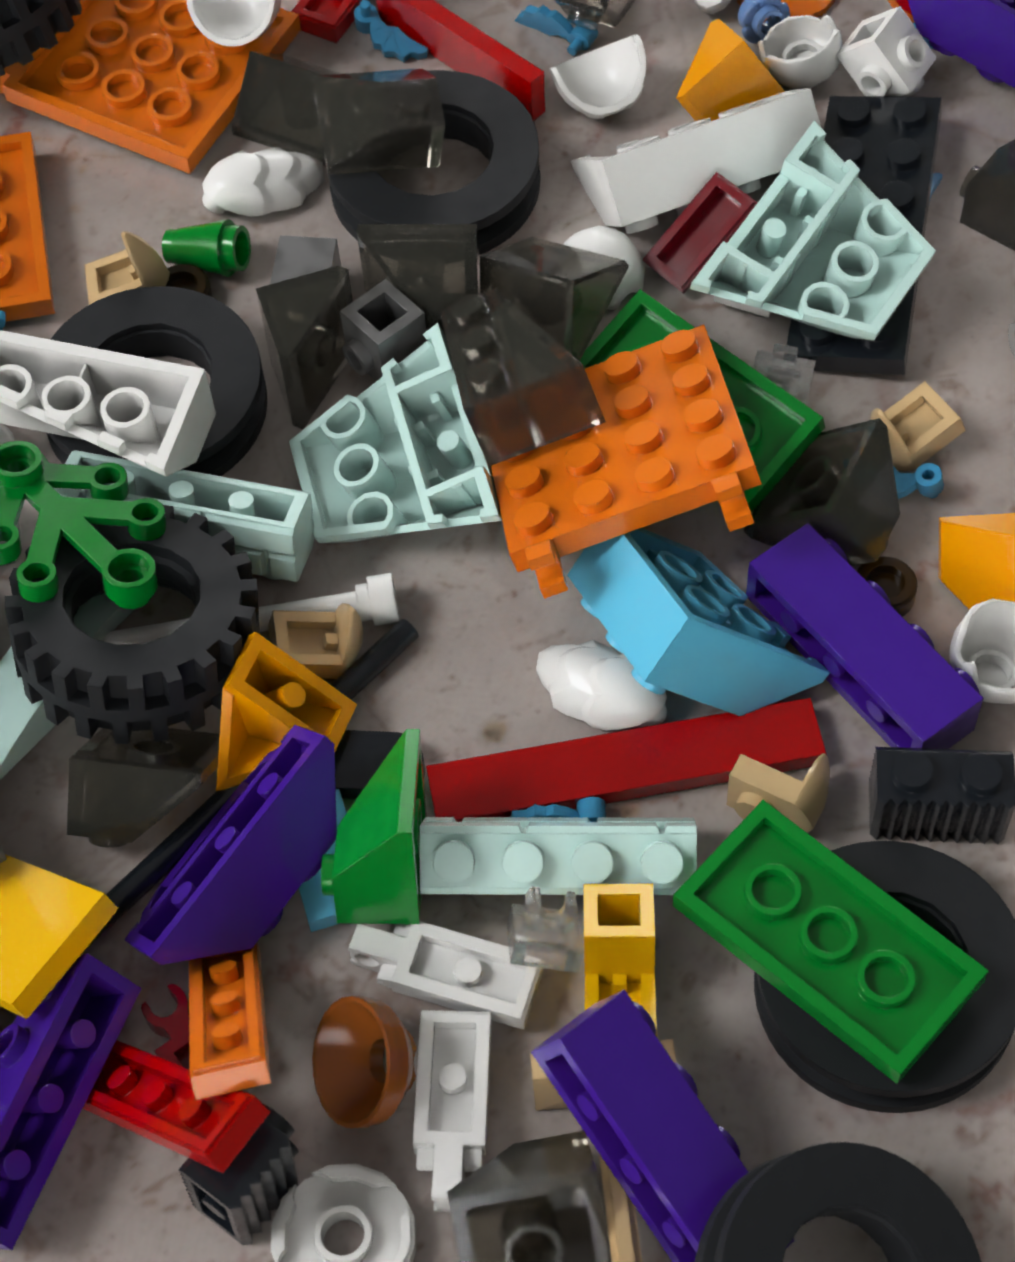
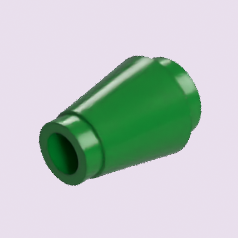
[162,219,251,277]

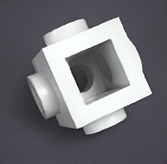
[836,6,937,97]

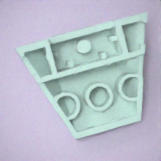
[690,121,936,341]
[289,323,502,543]

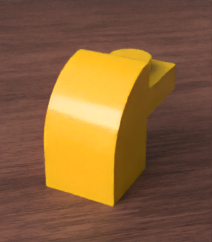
[583,883,657,1037]

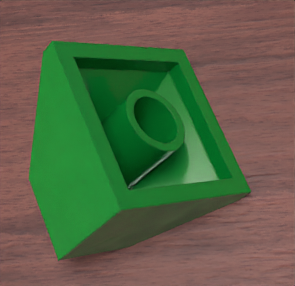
[321,729,427,924]

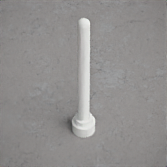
[103,573,400,645]

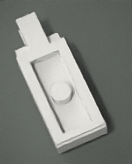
[348,921,545,1030]
[413,1010,492,1212]

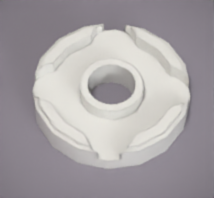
[271,1164,417,1262]

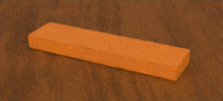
[189,942,271,1100]

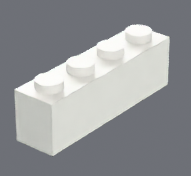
[571,88,825,234]
[0,330,216,476]

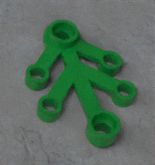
[0,441,166,609]

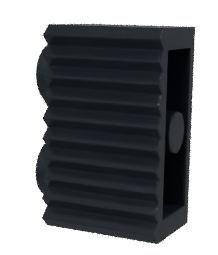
[869,747,1015,845]
[179,1103,299,1245]

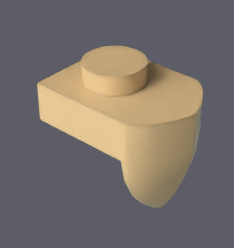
[84,231,170,305]
[869,381,966,471]
[268,603,363,679]
[726,753,830,833]

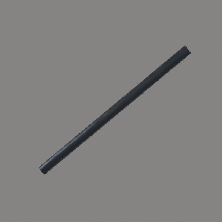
[85,619,419,950]

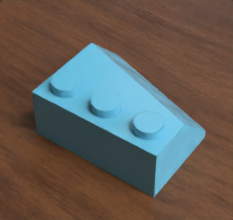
[567,528,830,716]

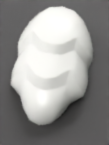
[202,147,324,217]
[536,640,667,731]

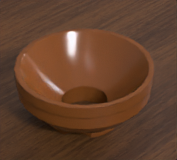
[312,996,417,1129]

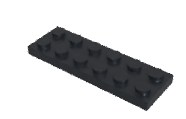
[785,96,942,375]

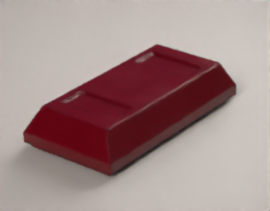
[642,172,758,294]

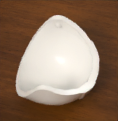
[186,0,282,46]
[549,34,646,119]

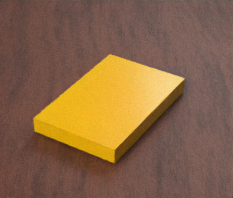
[0,854,118,1019]

